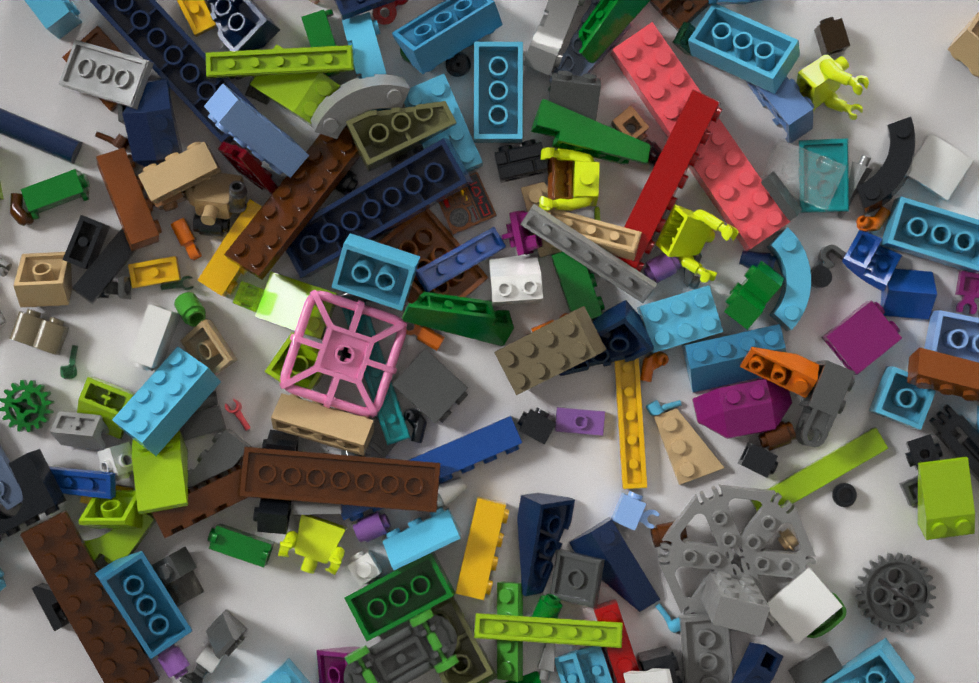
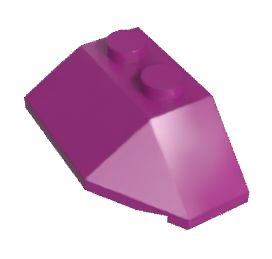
[692,379,792,439]

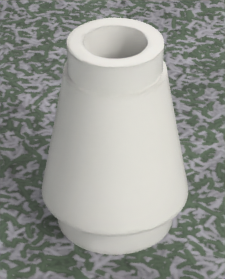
[437,477,467,508]

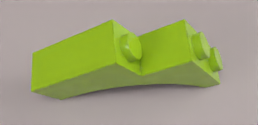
[84,512,156,564]

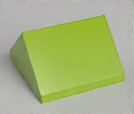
[264,332,324,399]
[78,490,141,529]

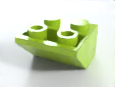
[77,377,135,439]

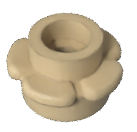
[777,528,799,551]

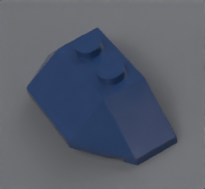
[122,79,183,167]

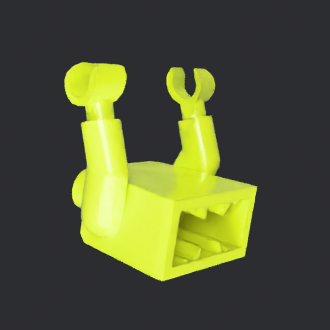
[797,55,869,120]
[539,147,600,211]
[655,205,738,283]
[278,515,347,575]

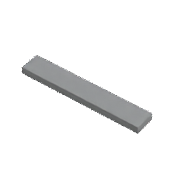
[520,204,657,303]

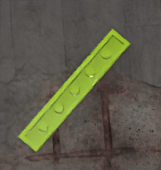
[205,45,354,79]
[750,427,888,511]
[474,613,623,648]

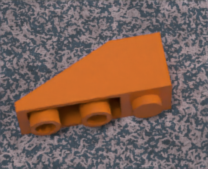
[740,347,819,398]

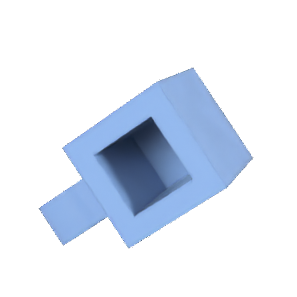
[611,491,660,531]

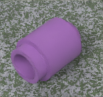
[643,253,681,283]
[353,511,391,543]
[157,644,190,679]

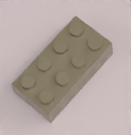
[494,306,607,395]

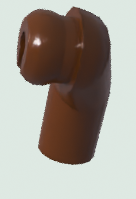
[10,193,34,226]

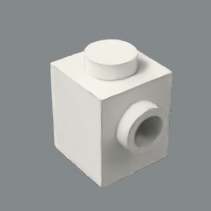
[347,550,383,587]

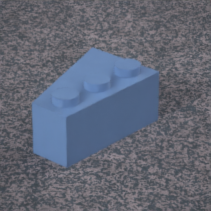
[746,76,814,145]

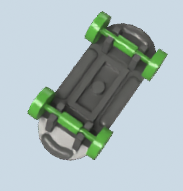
[344,609,459,683]

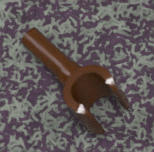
[95,131,129,149]

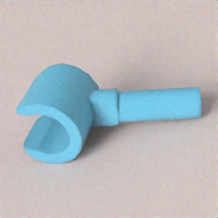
[646,400,682,416]
[655,603,680,633]

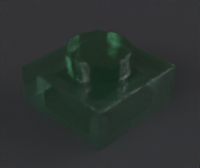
[672,22,696,56]

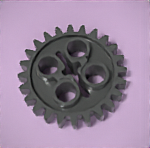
[855,552,936,632]

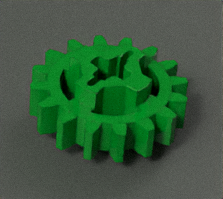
[0,380,54,432]

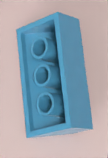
[392,0,503,74]
[682,324,786,393]
[95,551,192,659]

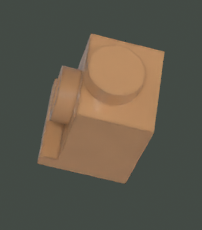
[611,105,649,141]

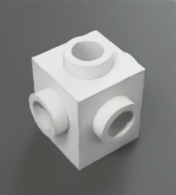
[97,442,133,481]

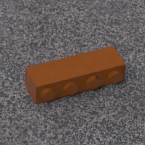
[96,148,162,251]
[907,348,979,401]

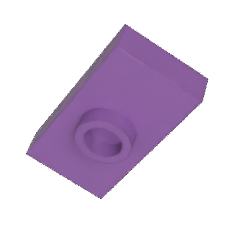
[555,407,605,436]

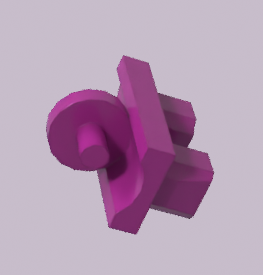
[501,211,543,256]

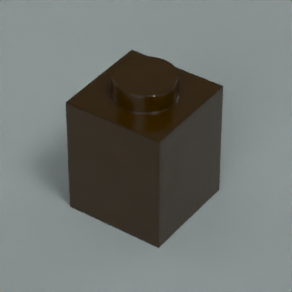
[814,17,850,56]

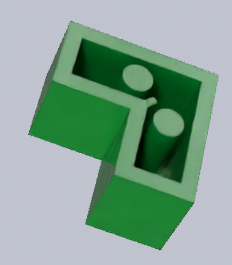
[724,260,784,330]

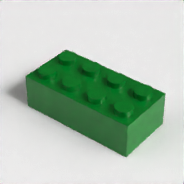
[344,552,456,641]

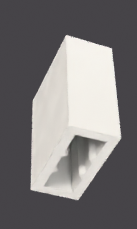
[129,304,181,371]
[767,567,843,644]

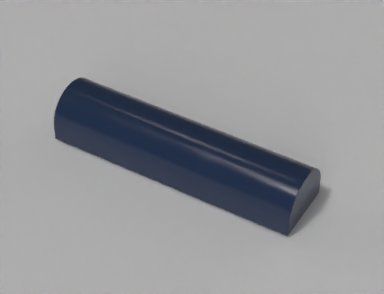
[0,108,83,164]

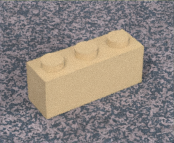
[138,141,222,204]

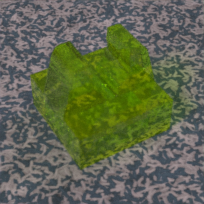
[233,281,265,312]

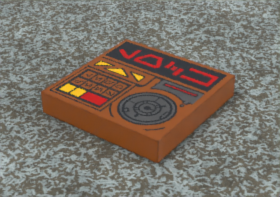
[439,172,497,235]

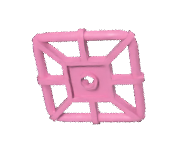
[279,290,408,418]

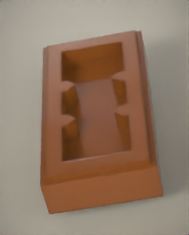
[548,157,573,200]

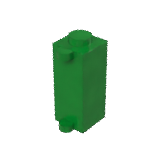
[301,9,340,77]
[20,169,90,220]
[207,523,275,568]

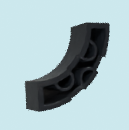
[856,117,915,215]
[253,430,299,534]

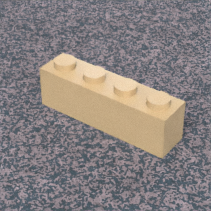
[271,393,374,456]

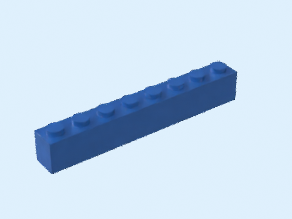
[341,416,522,522]

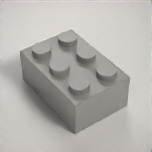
[701,572,770,636]

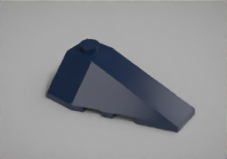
[206,0,280,51]
[559,300,654,376]
[517,493,575,596]
[569,517,660,612]

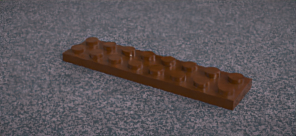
[224,115,360,280]
[239,447,441,513]
[20,510,160,683]

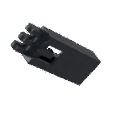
[929,404,979,482]

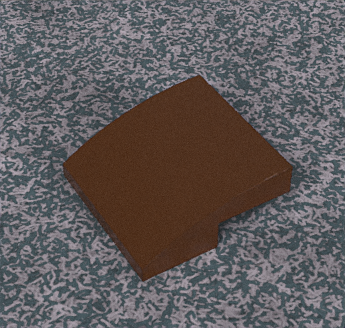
[650,0,710,33]

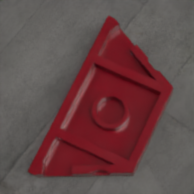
[218,141,278,195]

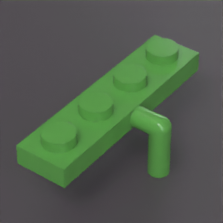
[497,581,523,682]

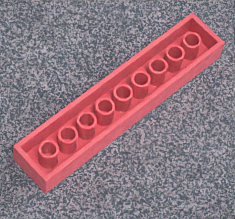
[610,22,791,251]

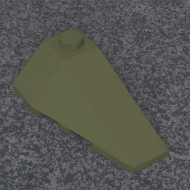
[346,101,457,172]
[430,596,498,683]

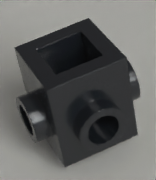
[905,434,943,470]

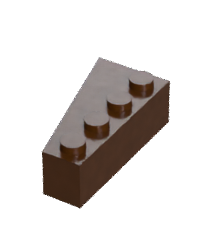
[152,464,248,538]

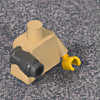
[184,173,248,225]

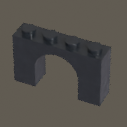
[0,449,67,542]

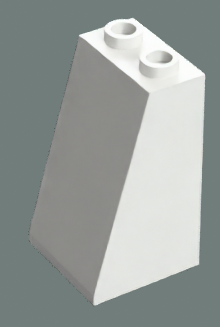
[489,255,543,306]

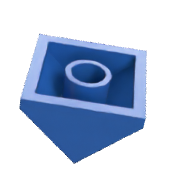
[881,269,937,320]

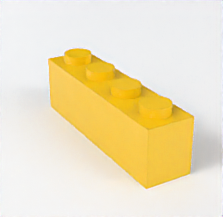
[197,199,262,297]
[455,497,509,600]

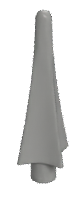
[838,155,872,219]
[537,643,555,681]

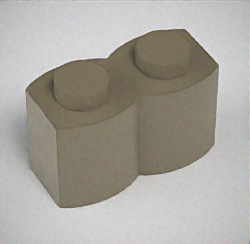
[10,308,69,355]

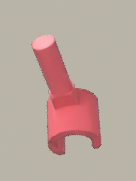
[225,399,251,431]

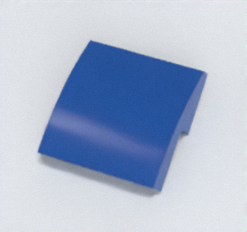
[842,230,902,292]

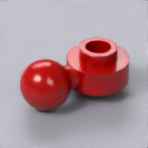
[372,0,408,25]

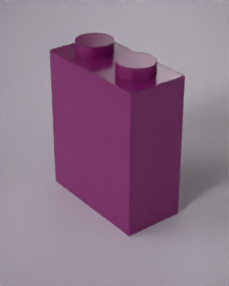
[821,300,902,375]

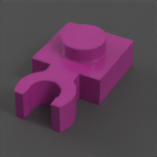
[955,271,979,315]

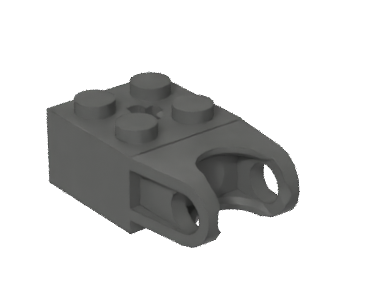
[795,360,855,447]

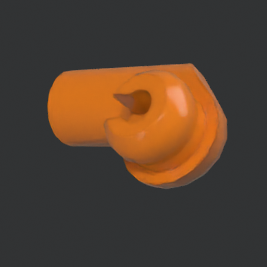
[856,206,891,232]
[640,351,669,382]

